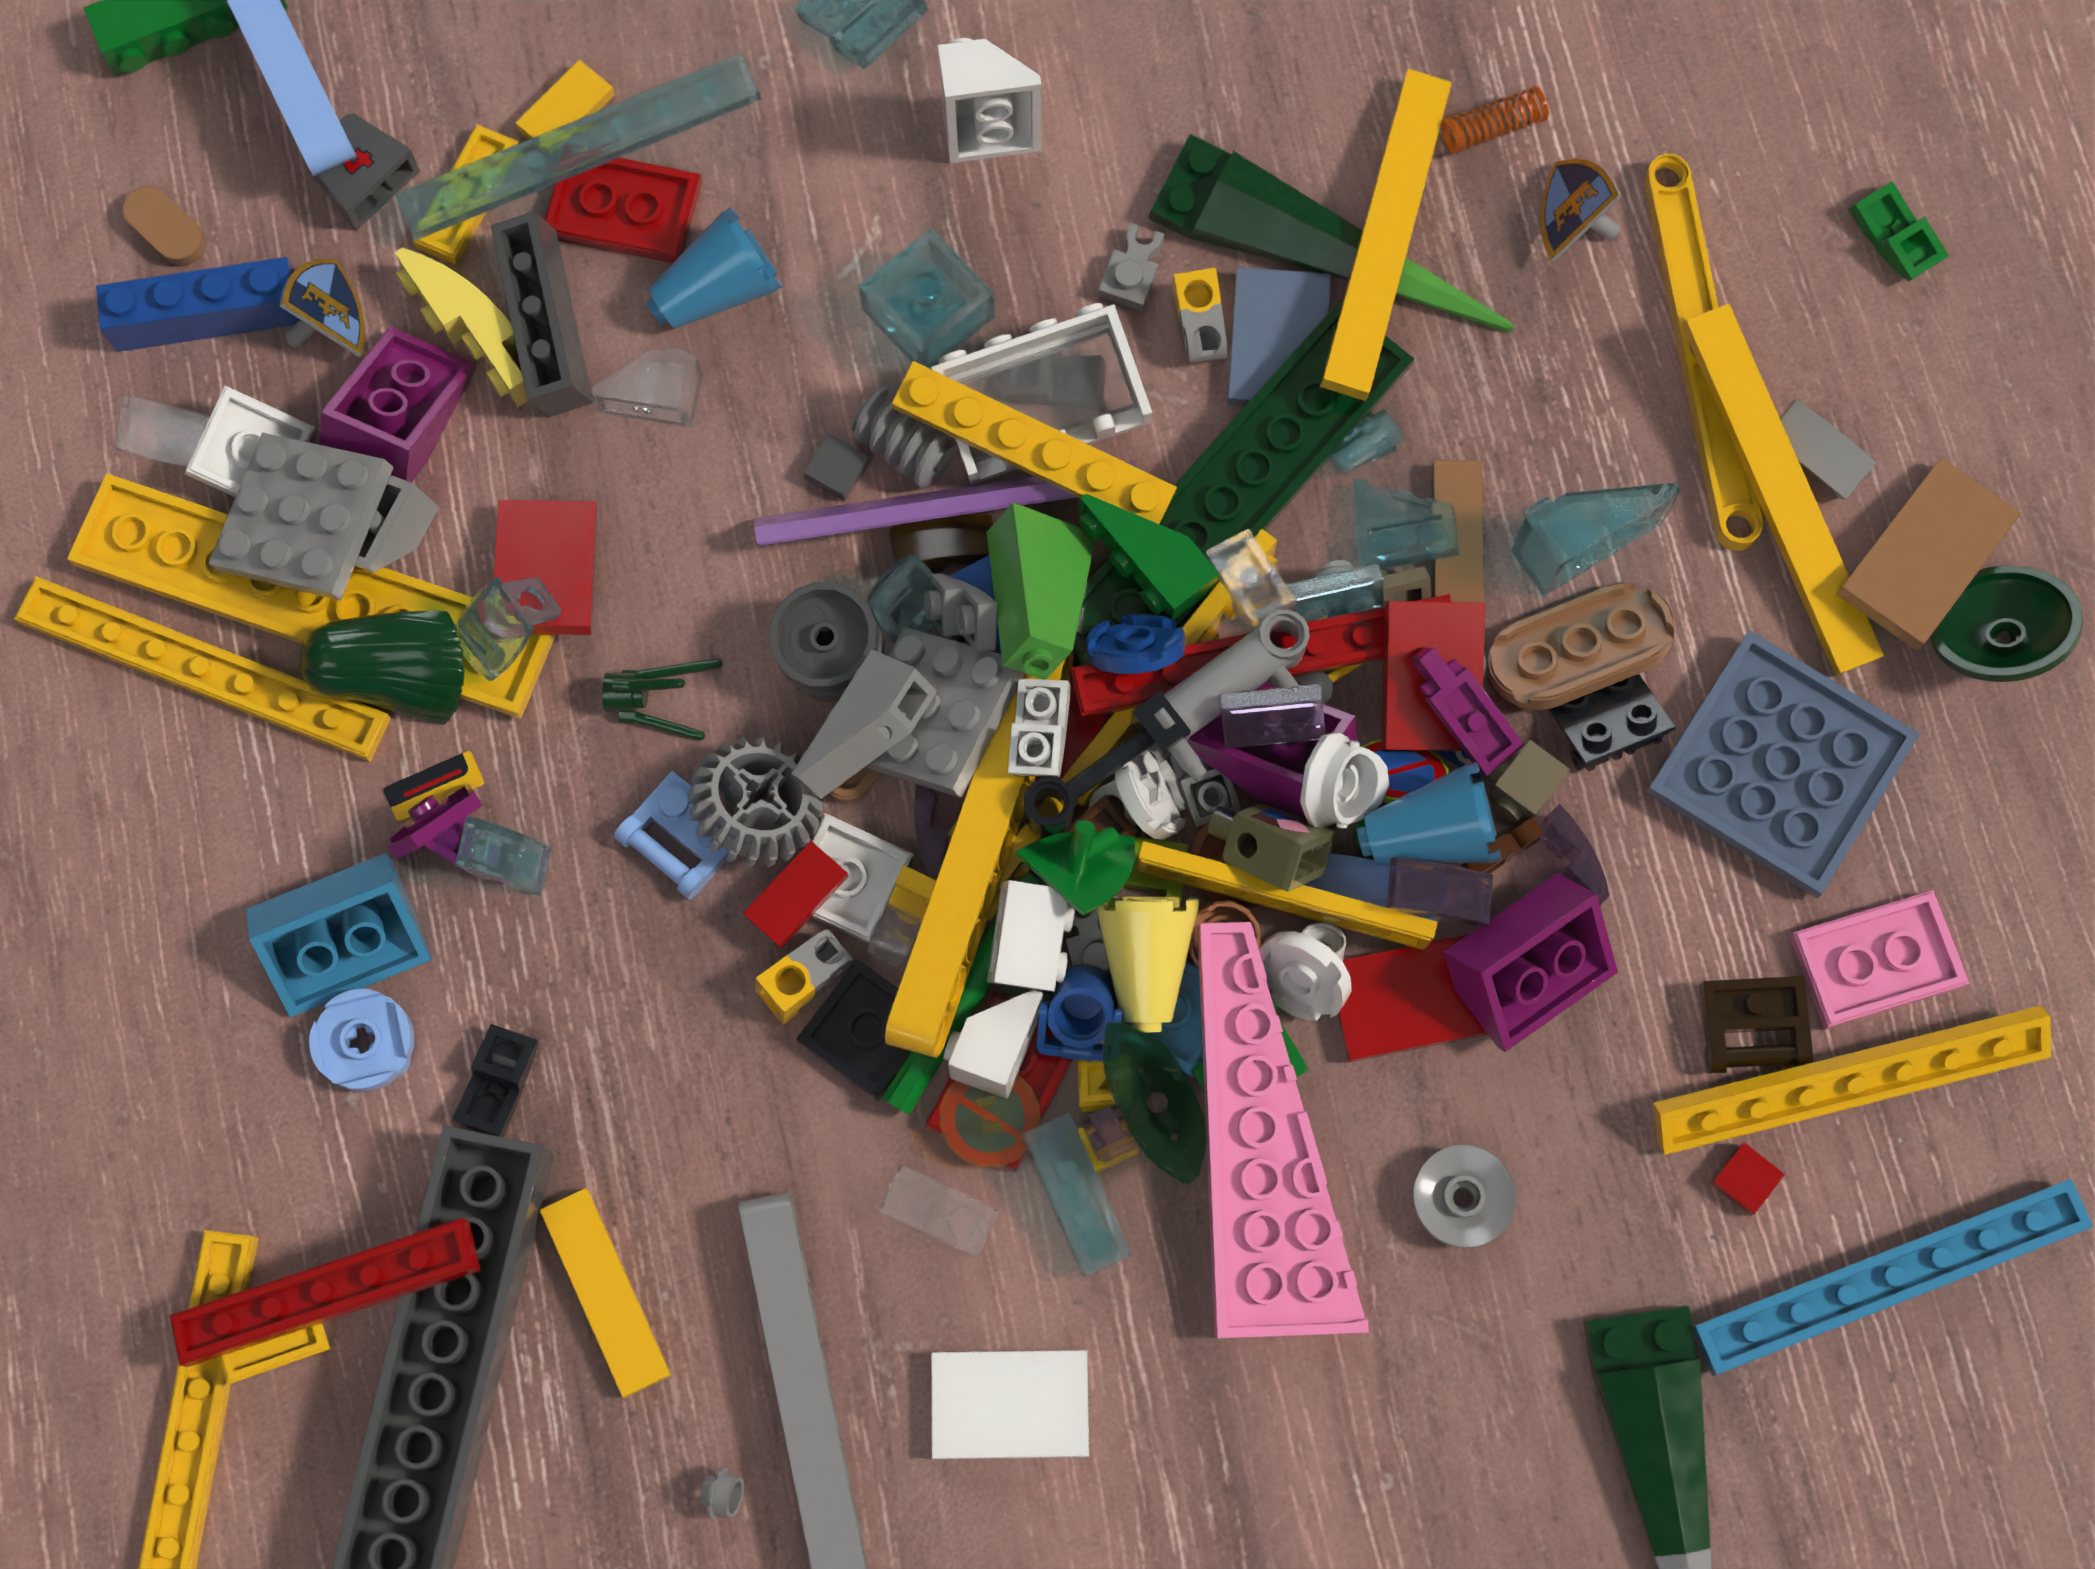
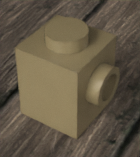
[1488,740,1570,823]

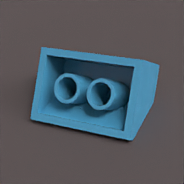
[246,852,432,1017]

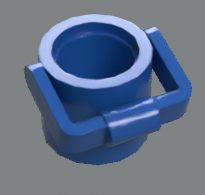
[1037,964,1122,1062]

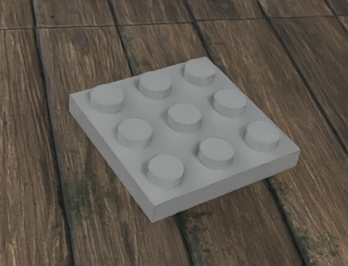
[208,432,394,600]
[865,627,1025,798]

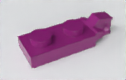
[1411,646,1524,776]

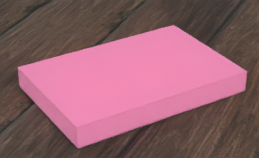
[1789,890,1970,1030]

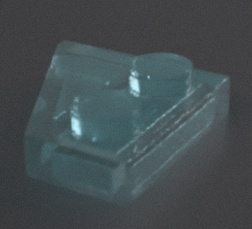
[1353,479,1459,572]

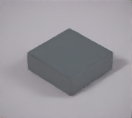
[803,434,870,501]

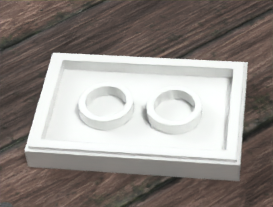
[932,1350,1089,1459]

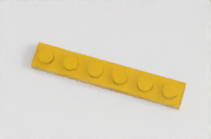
[892,361,1177,524]

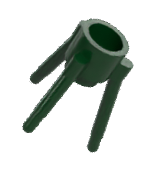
[602,659,723,740]

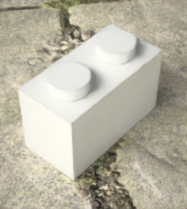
[987,880,1075,991]

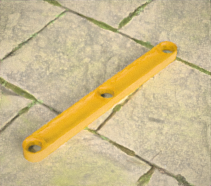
[1644,154,1763,551]

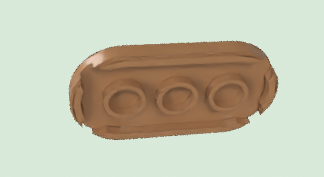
[1487,582,1676,710]

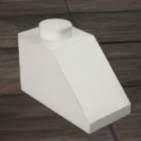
[944,990,1043,1099]

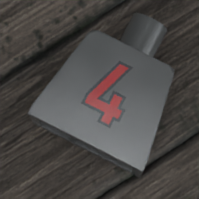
[314,114,420,231]

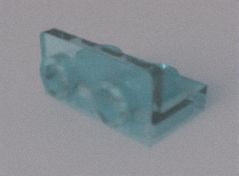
[1282,564,1384,622]

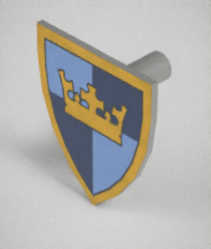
[1540,158,1622,262]
[279,259,365,357]

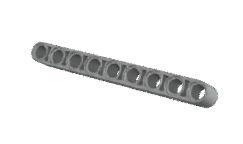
[739,1191,869,1569]

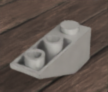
[792,649,937,799]

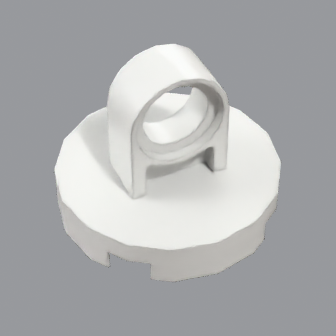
[1259,922,1352,1021]

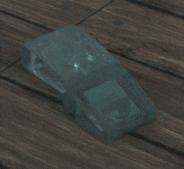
[455,816,552,896]

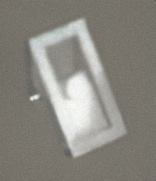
[1205,529,1297,627]

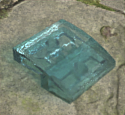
[794,0,929,69]

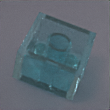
[859,228,995,369]

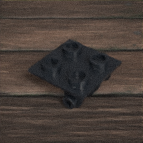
[1548,674,1676,771]

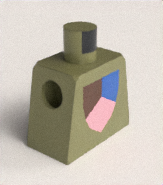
[1208,803,1338,892]

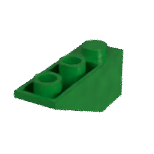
[1078,494,1220,621]

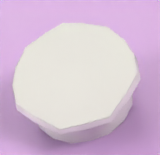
[1300,733,1389,828]

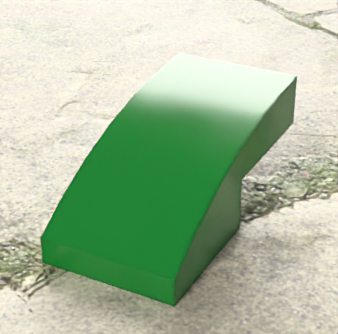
[1848,181,1949,282]

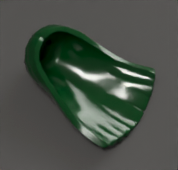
[300,610,465,725]

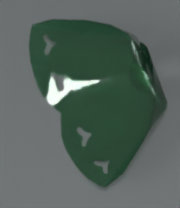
[1103,1022,1206,1185]

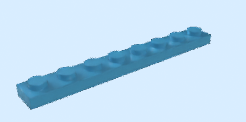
[1693,1179,2094,1376]

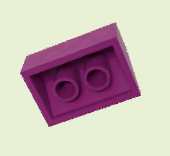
[1443,873,1618,1052]

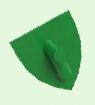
[1015,820,1136,915]

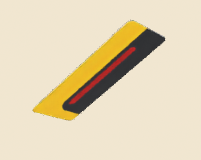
[384,751,484,821]

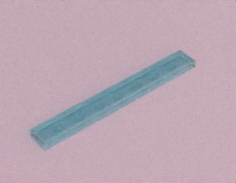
[395,53,761,241]

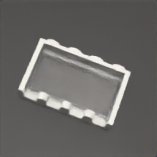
[931,303,1152,485]

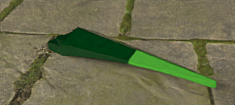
[1148,134,1514,333]

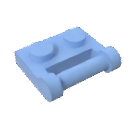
[614,771,728,900]

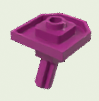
[386,783,517,884]

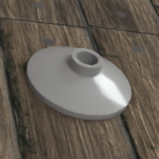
[1413,1145,1516,1248]

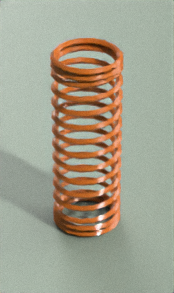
[1441,85,1549,154]

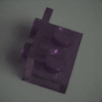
[1219,684,1326,749]

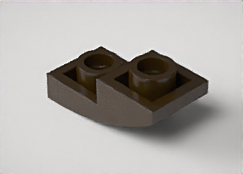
[889,514,993,574]

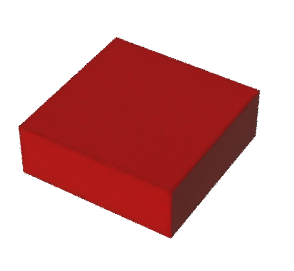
[1710,1142,1785,1216]

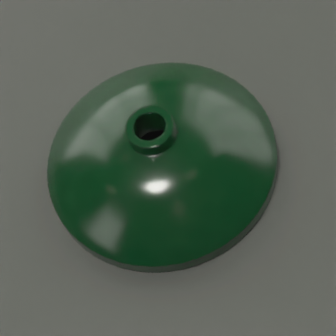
[1929,565,2083,682]

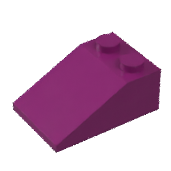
[319,327,476,483]
[1188,683,1357,818]

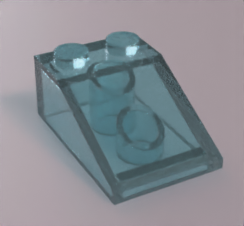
[1511,482,1681,597]

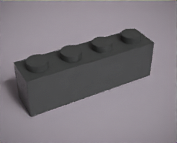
[491,211,593,417]

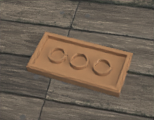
[1836,458,2021,651]

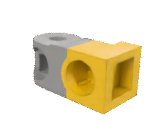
[1171,268,1227,364]
[755,929,855,1025]

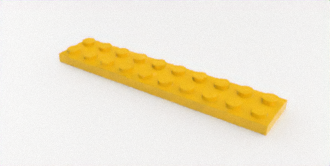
[67,473,556,719]

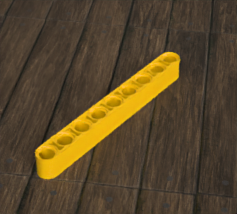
[885,651,1074,1058]

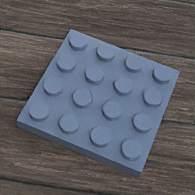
[1646,630,1920,898]

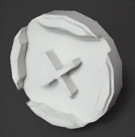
[1089,748,1186,840]

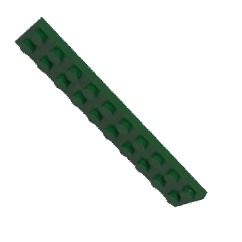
[1069,300,1414,688]

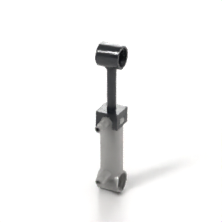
[1024,609,1309,837]

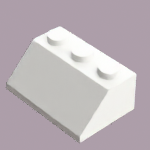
[938,38,1042,163]

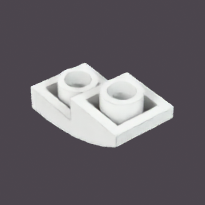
[1008,679,1071,777]

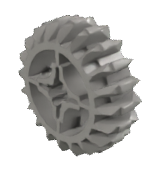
[687,736,823,868]

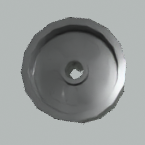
[769,582,885,702]

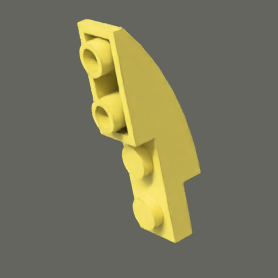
[394,247,528,407]

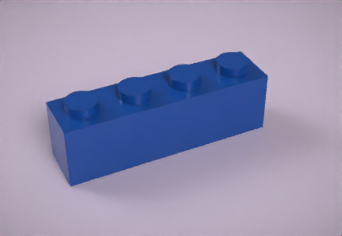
[96,257,300,352]

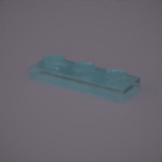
[1021,1113,1132,1277]

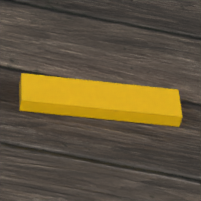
[540,1188,672,1399]

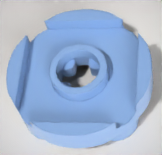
[309,989,415,1092]

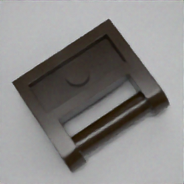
[1699,976,1813,1073]

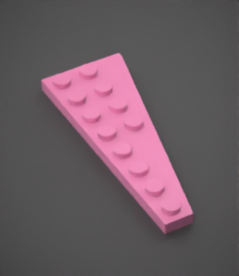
[1197,922,1369,1339]

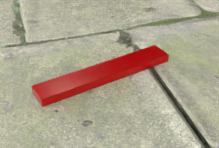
[169,1218,481,1368]

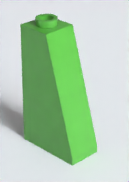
[987,502,1095,680]

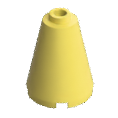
[1097,896,1198,1032]

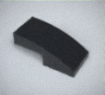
[452,1024,539,1137]

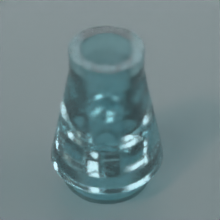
[1332,409,1404,475]

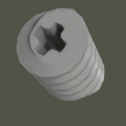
[852,386,958,488]

